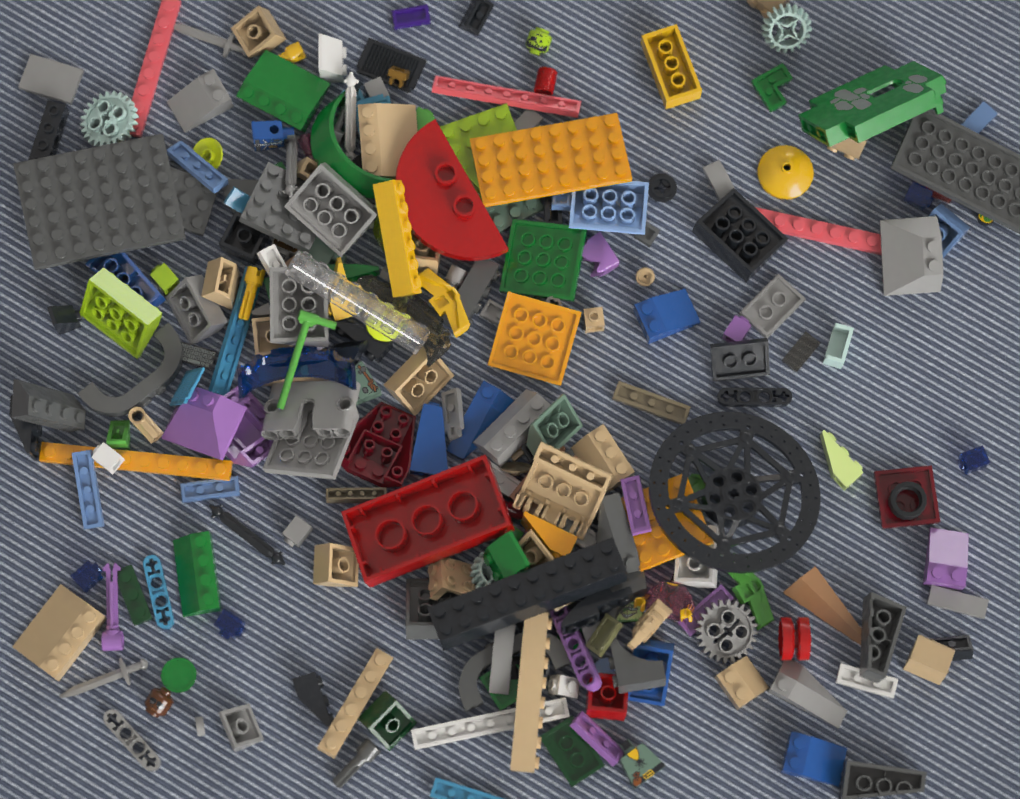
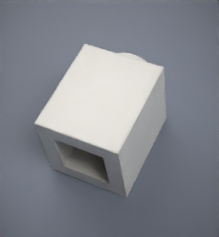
[91,442,125,475]

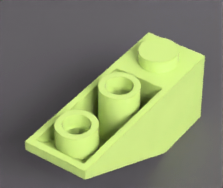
[820,430,864,491]

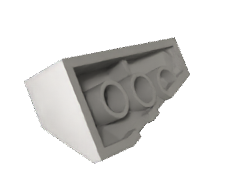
[768,660,847,729]

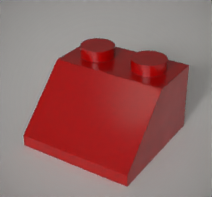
[585,673,628,721]

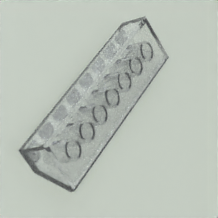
[285,250,431,355]

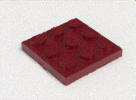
[873,465,940,529]

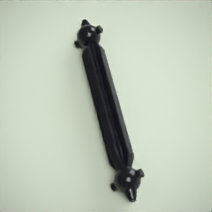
[209,504,286,566]

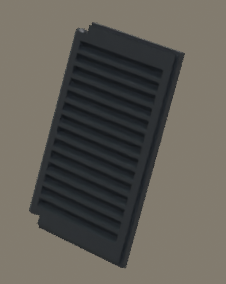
[356,38,427,93]

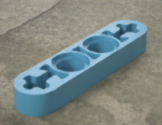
[143,555,175,630]

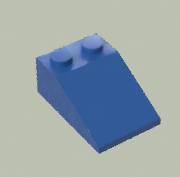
[633,289,701,344]
[628,639,675,707]
[780,732,847,787]

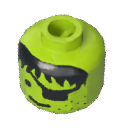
[525,27,552,56]

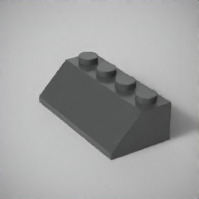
[11,379,86,432]

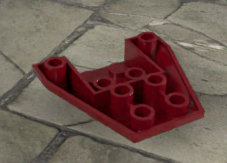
[341,402,416,487]

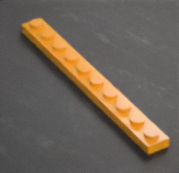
[39,442,233,481]

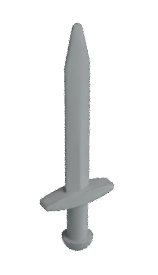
[174,24,247,58]
[60,658,148,698]

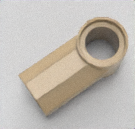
[128,407,164,444]

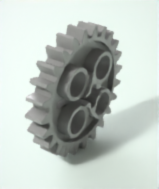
[694,599,758,663]

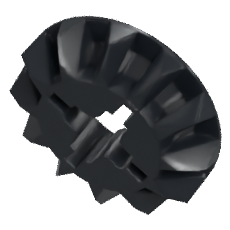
[648,173,677,203]

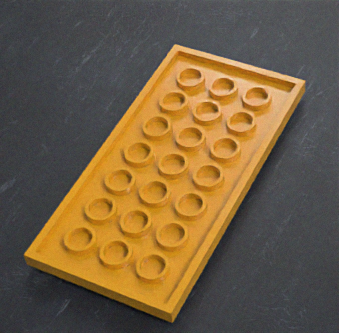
[470,113,632,207]

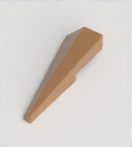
[783,566,862,645]

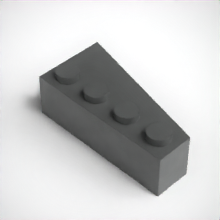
[859,592,907,683]
[839,760,927,799]

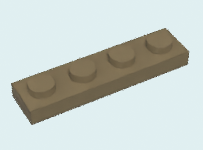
[612,381,691,425]

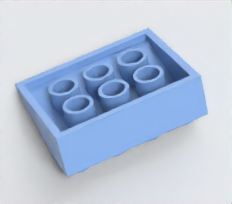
[569,181,649,235]

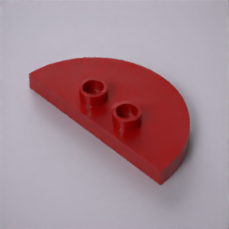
[396,119,508,261]

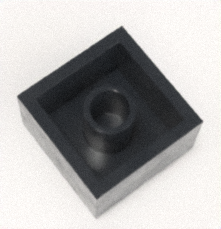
[219,211,270,265]

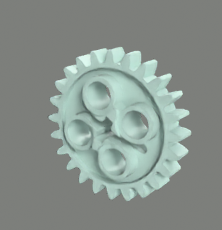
[80,91,139,147]

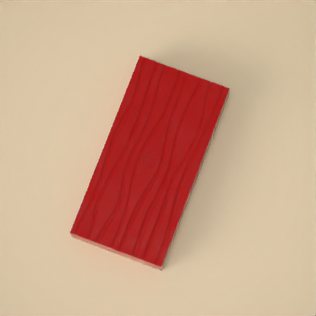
[341,455,515,588]

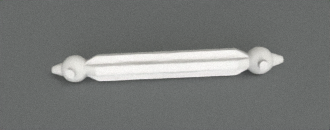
[343,72,359,161]

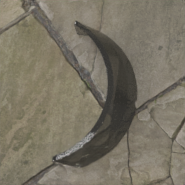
[350,275,451,367]

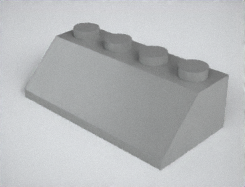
[473,389,551,467]

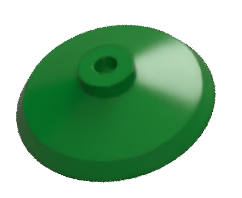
[161,657,196,693]

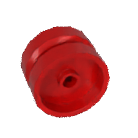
[778,617,811,661]

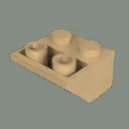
[201,257,240,310]

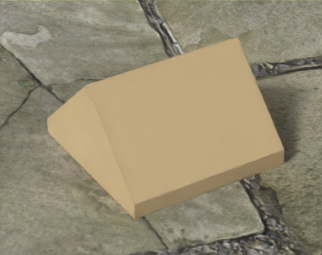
[903,634,955,685]

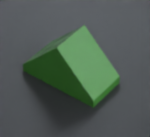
[106,420,130,450]

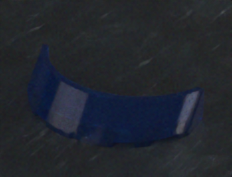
[237,346,356,398]

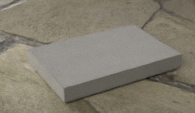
[18,54,84,105]
[739,273,806,339]

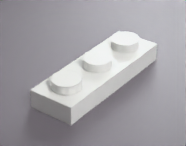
[835,663,898,699]

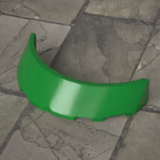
[310,91,393,199]

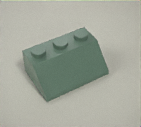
[526,394,583,456]

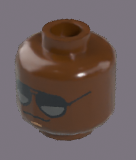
[144,687,174,718]

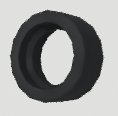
[888,482,927,520]

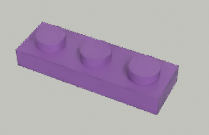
[620,475,652,536]
[677,584,734,637]
[570,711,624,767]

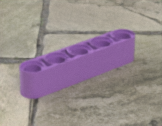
[550,606,602,692]

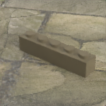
[326,487,387,503]

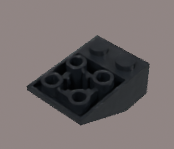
[9,396,42,461]

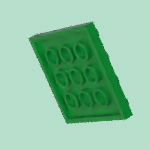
[499,219,587,302]

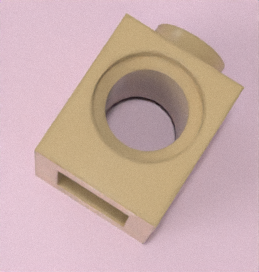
[583,307,605,333]

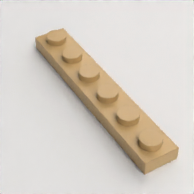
[317,648,393,759]

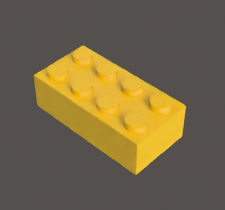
[641,24,702,110]

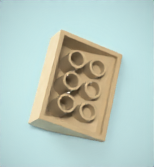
[358,103,418,180]
[12,584,107,681]

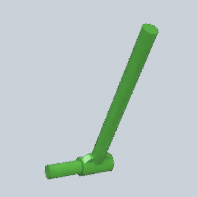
[276,309,337,410]

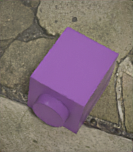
[722,315,751,342]

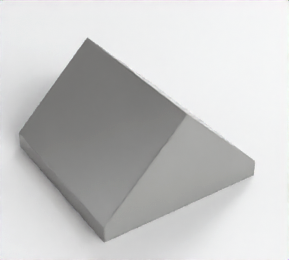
[218,704,264,752]

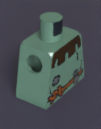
[339,361,382,406]

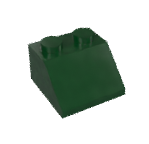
[358,690,417,751]

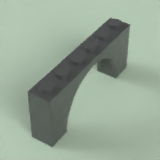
[600,571,666,694]

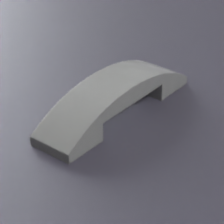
[489,624,516,695]

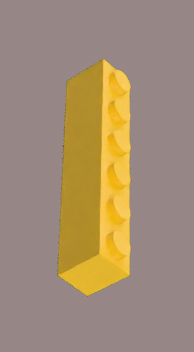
[373,180,422,298]

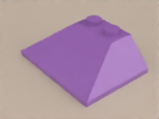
[224,384,274,468]
[161,387,247,461]

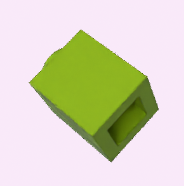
[150,263,180,296]

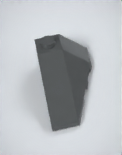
[595,493,640,573]

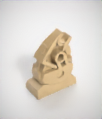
[626,599,673,651]

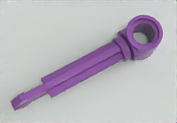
[101,563,124,651]

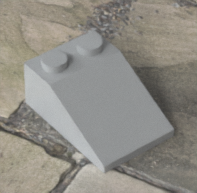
[167,69,234,133]

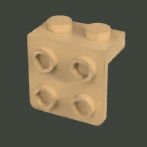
[428,557,475,601]

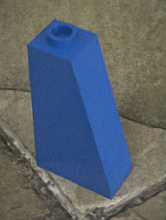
[410,402,448,477]

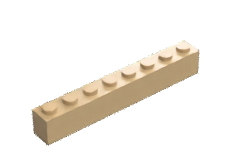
[510,612,552,773]

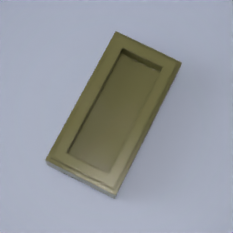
[585,613,624,658]

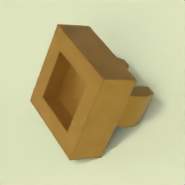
[387,66,410,88]

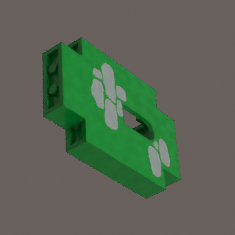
[798,61,946,147]

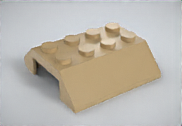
[512,441,613,541]

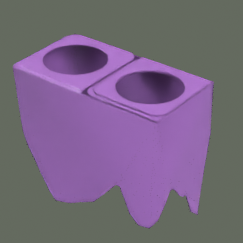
[582,232,619,280]

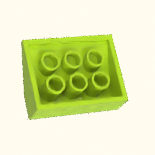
[80,267,162,359]

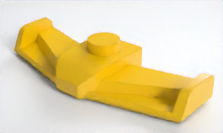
[418,268,470,338]

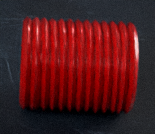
[534,67,558,96]

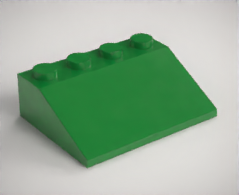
[236,50,331,133]

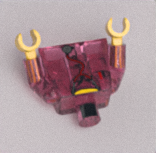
[633,574,695,623]

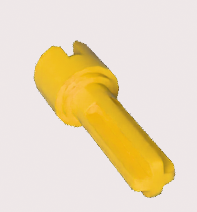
[278,41,306,64]
[238,266,266,320]

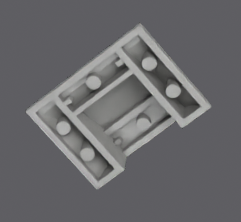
[880,216,943,296]

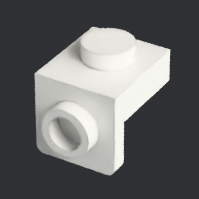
[547,675,580,699]

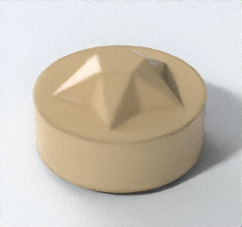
[636,267,655,286]

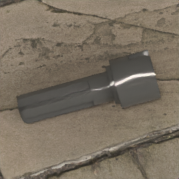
[333,738,381,788]

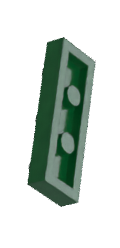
[118,564,153,626]

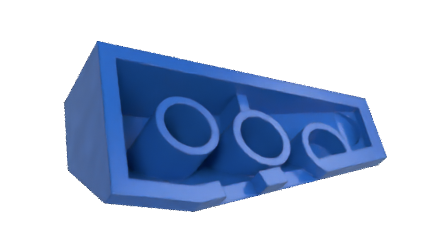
[446,381,514,460]

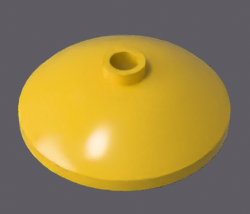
[757,145,814,200]

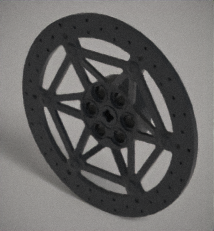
[649,412,821,573]

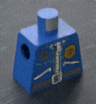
[251,120,295,152]

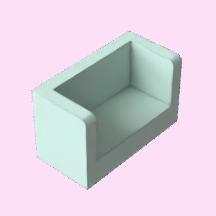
[823,323,854,369]

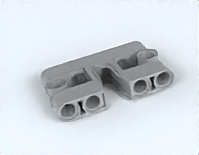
[261,380,361,440]

